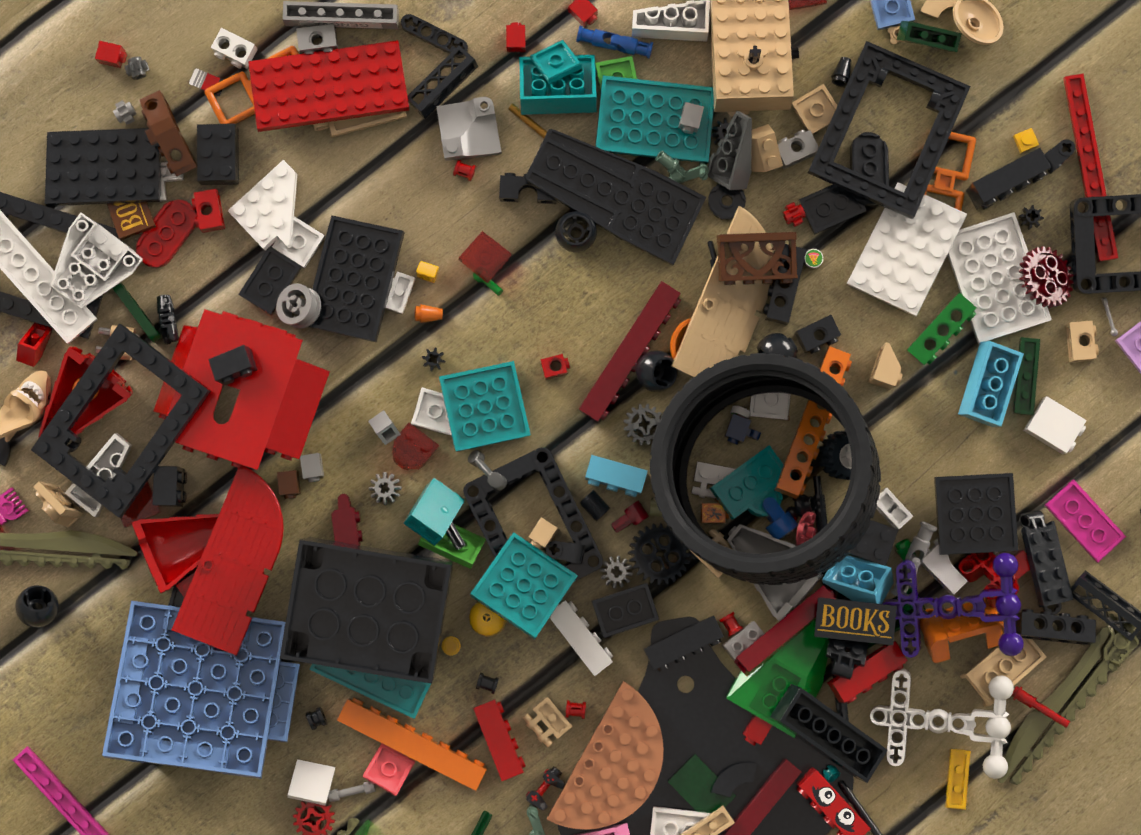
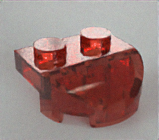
[392,423,439,470]

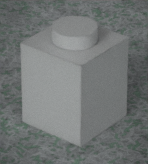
[678,102,704,134]
[368,410,401,445]
[300,453,324,482]

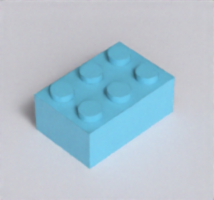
[585,455,648,497]

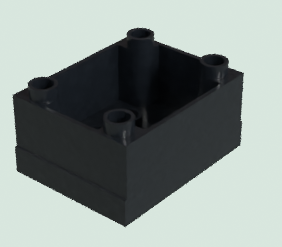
[280,537,454,684]

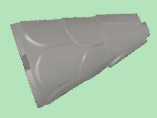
[727,524,823,621]

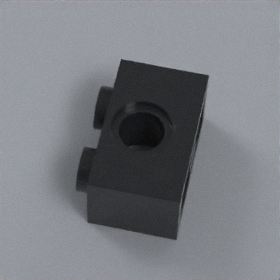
[795,315,841,354]

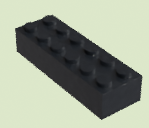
[770,684,888,783]

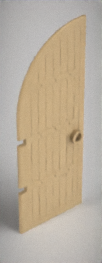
[671,206,773,377]

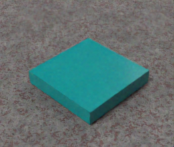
[530,40,582,84]

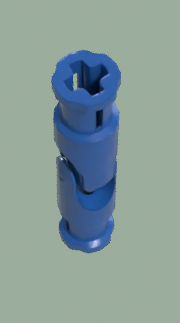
[576,25,653,59]

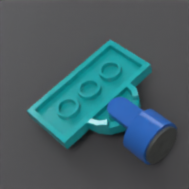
[709,445,798,540]

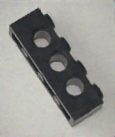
[763,244,807,325]
[1015,609,1096,645]

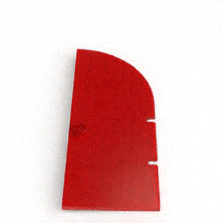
[171,466,284,656]

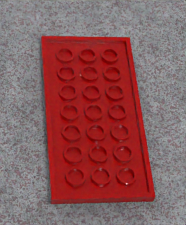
[248,40,409,132]

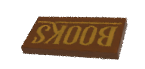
[107,202,156,240]

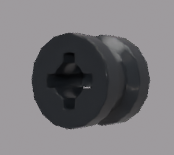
[306,707,328,730]

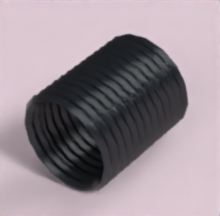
[580,490,610,521]

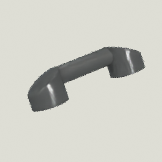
[468,450,507,490]

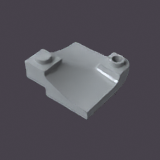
[436,97,502,161]

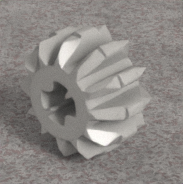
[369,472,402,505]
[600,556,633,588]

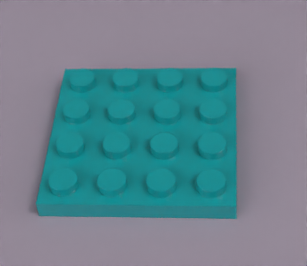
[439,361,531,452]
[470,532,578,640]

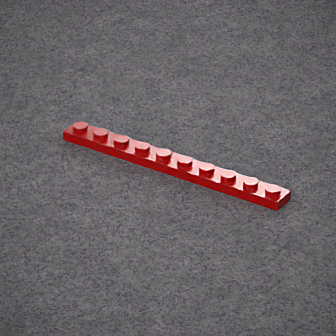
[1063,73,1118,262]

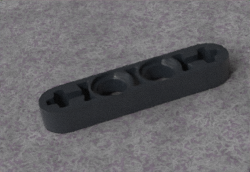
[401,14,468,58]

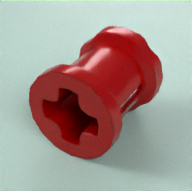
[453,159,476,182]
[719,612,743,637]
[565,700,586,719]

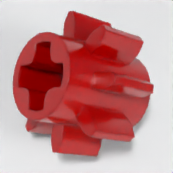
[782,202,806,227]

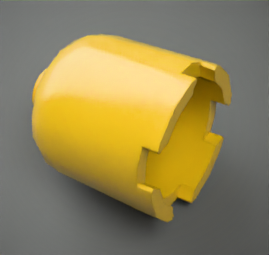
[469,602,507,637]

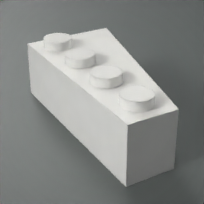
[632,0,710,42]
[65,433,132,517]

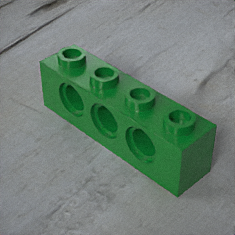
[907,293,977,365]

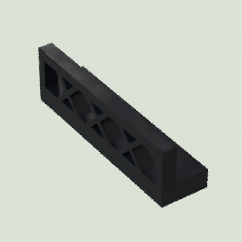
[407,45,478,119]
[1071,570,1141,641]

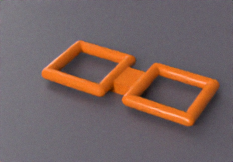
[205,46,299,124]
[925,132,976,211]

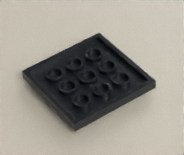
[934,473,1019,555]

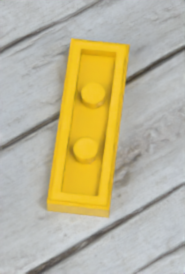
[945,749,971,810]

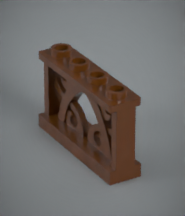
[717,232,798,285]

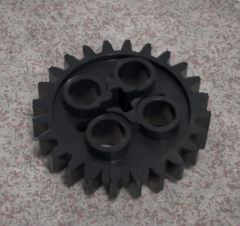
[628,523,691,586]

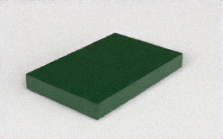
[667,754,736,813]

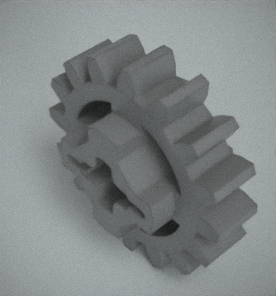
[624,404,662,446]

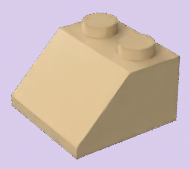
[751,124,783,172]
[868,342,903,390]

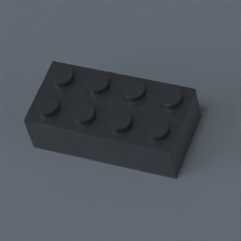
[966,148,1051,210]

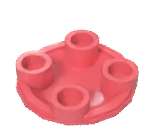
[796,511,817,546]

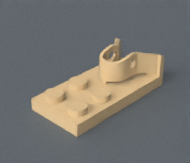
[33,481,84,528]
[960,638,1046,707]

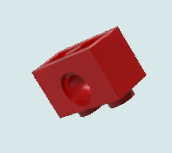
[192,189,225,233]

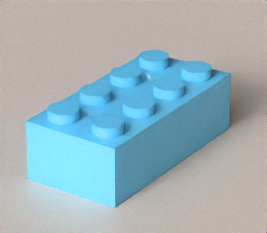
[958,341,1024,427]

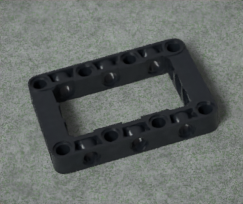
[1069,194,1141,294]
[463,447,603,582]

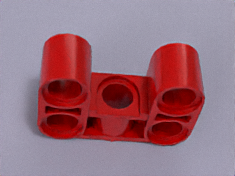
[959,552,1019,608]

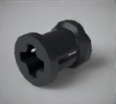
[476,672,499,694]

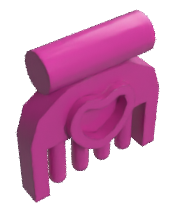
[0,487,29,526]

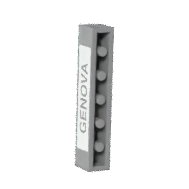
[283,1,399,29]

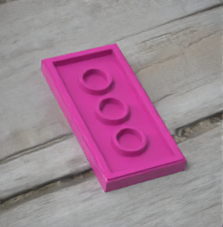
[1044,479,1126,563]

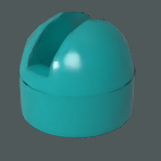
[823,765,841,783]

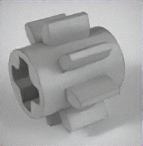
[113,100,137,125]

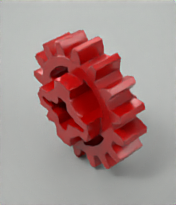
[293,801,336,835]

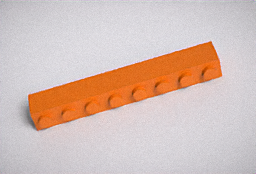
[337,697,487,791]

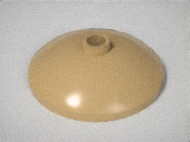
[953,0,1004,45]

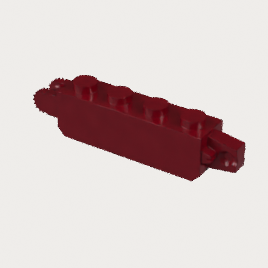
[331,493,363,545]

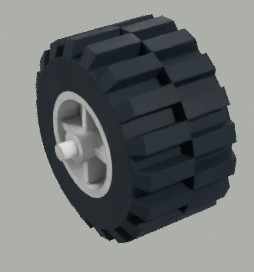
[818,431,852,480]

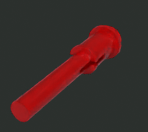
[1011,686,1070,728]

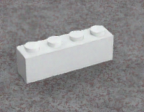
[550,600,613,676]

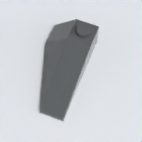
[708,111,752,190]

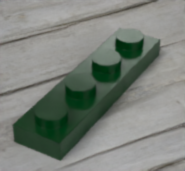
[1013,337,1040,416]

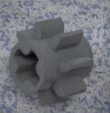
[124,57,149,80]

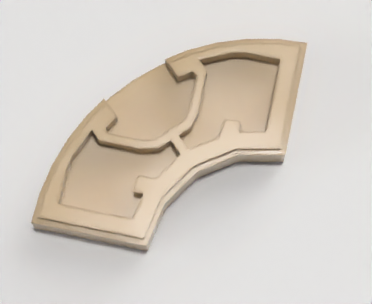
[919,0,957,20]

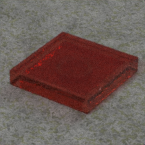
[458,231,512,283]
[121,481,161,528]

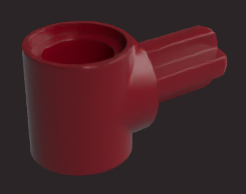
[611,500,649,533]

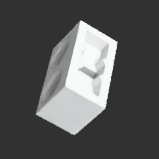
[211,28,258,69]
[876,488,913,530]

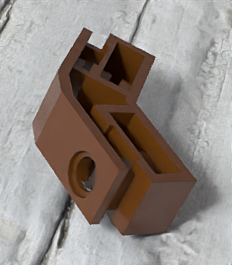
[139,90,197,177]

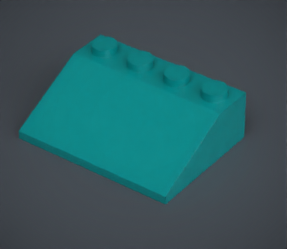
[519,55,597,115]

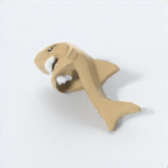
[0,370,51,442]

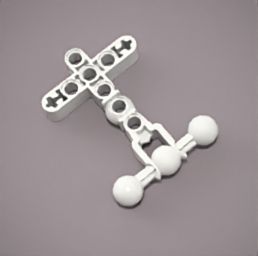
[870,669,1014,779]

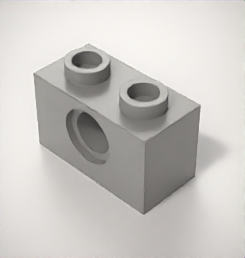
[296,24,338,54]
[777,130,819,170]
[722,621,764,661]

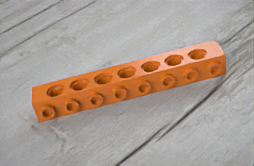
[774,346,852,499]

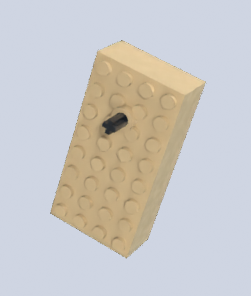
[709,0,794,112]

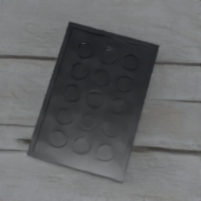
[45,128,161,206]
[309,215,405,343]

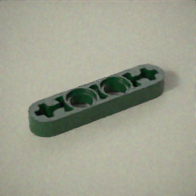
[113,282,162,343]

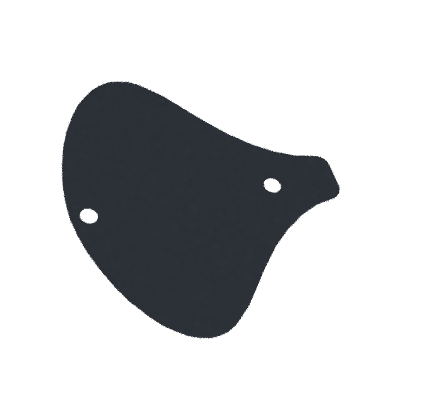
[557,617,854,835]

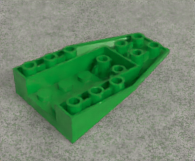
[725,621,829,738]

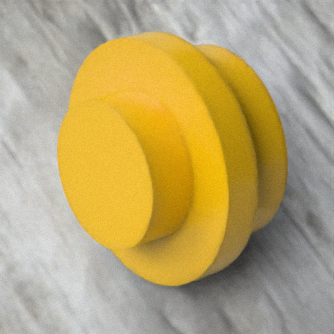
[441,636,461,656]

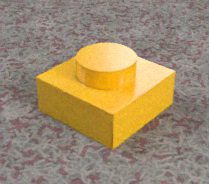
[1013,128,1039,154]

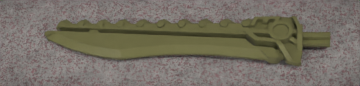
[0,530,138,570]
[998,613,1139,785]

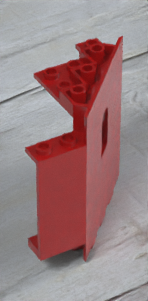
[153,309,330,470]

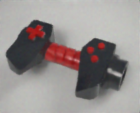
[526,766,565,811]

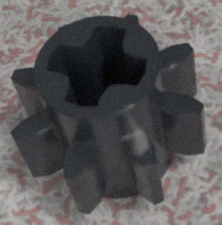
[1018,205,1044,230]
[422,347,446,372]

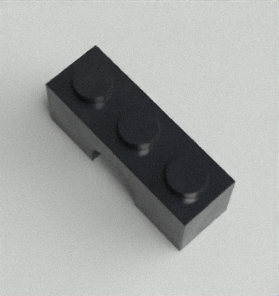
[499,173,557,204]

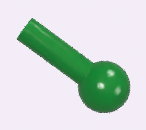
[473,267,503,296]

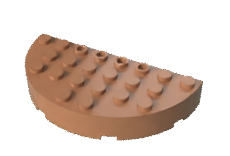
[547,681,664,830]

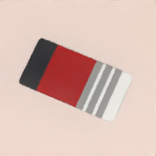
[189,68,223,96]

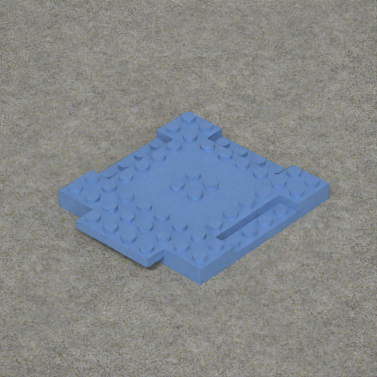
[102,601,300,779]

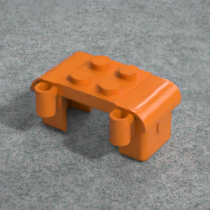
[920,599,1004,663]

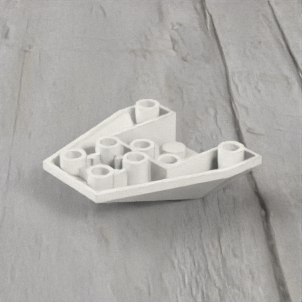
[50,213,143,309]

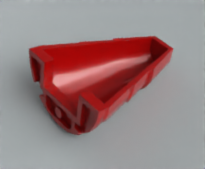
[38,347,133,437]
[132,514,219,594]

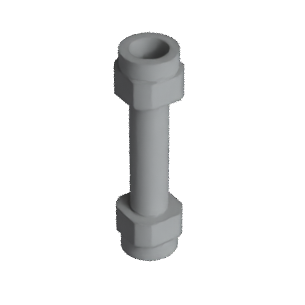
[328,781,376,802]

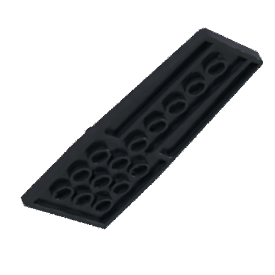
[525,129,706,266]

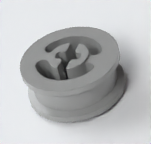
[276,283,321,329]

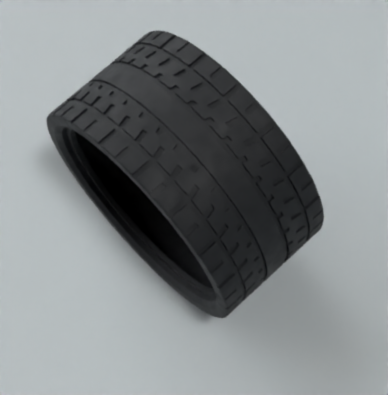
[650,353,881,585]

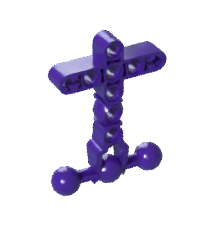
[882,553,1024,658]

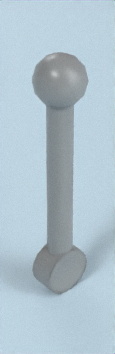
[1101,297,1118,336]

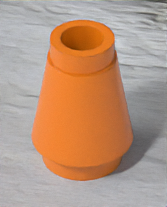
[415,304,443,323]

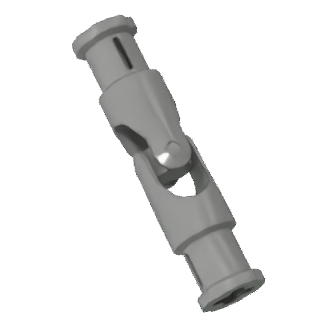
[890,521,937,597]

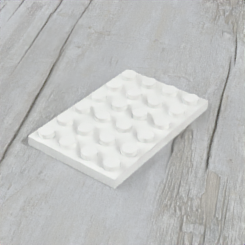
[847,182,967,317]
[948,212,1052,344]

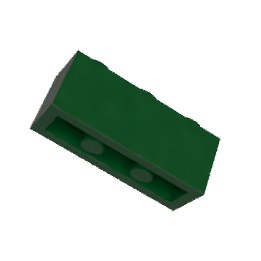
[897,21,962,52]

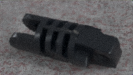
[157,295,179,345]

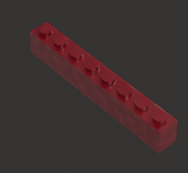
[579,281,681,423]

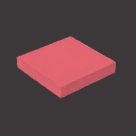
[362,743,416,796]

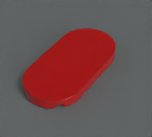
[136,199,197,268]

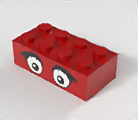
[796,767,871,835]

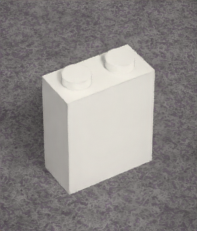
[1023,396,1087,455]

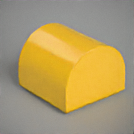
[416,261,439,283]

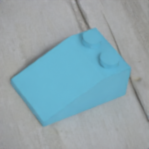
[822,555,894,604]

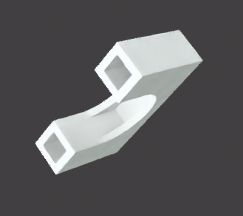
[921,538,997,595]

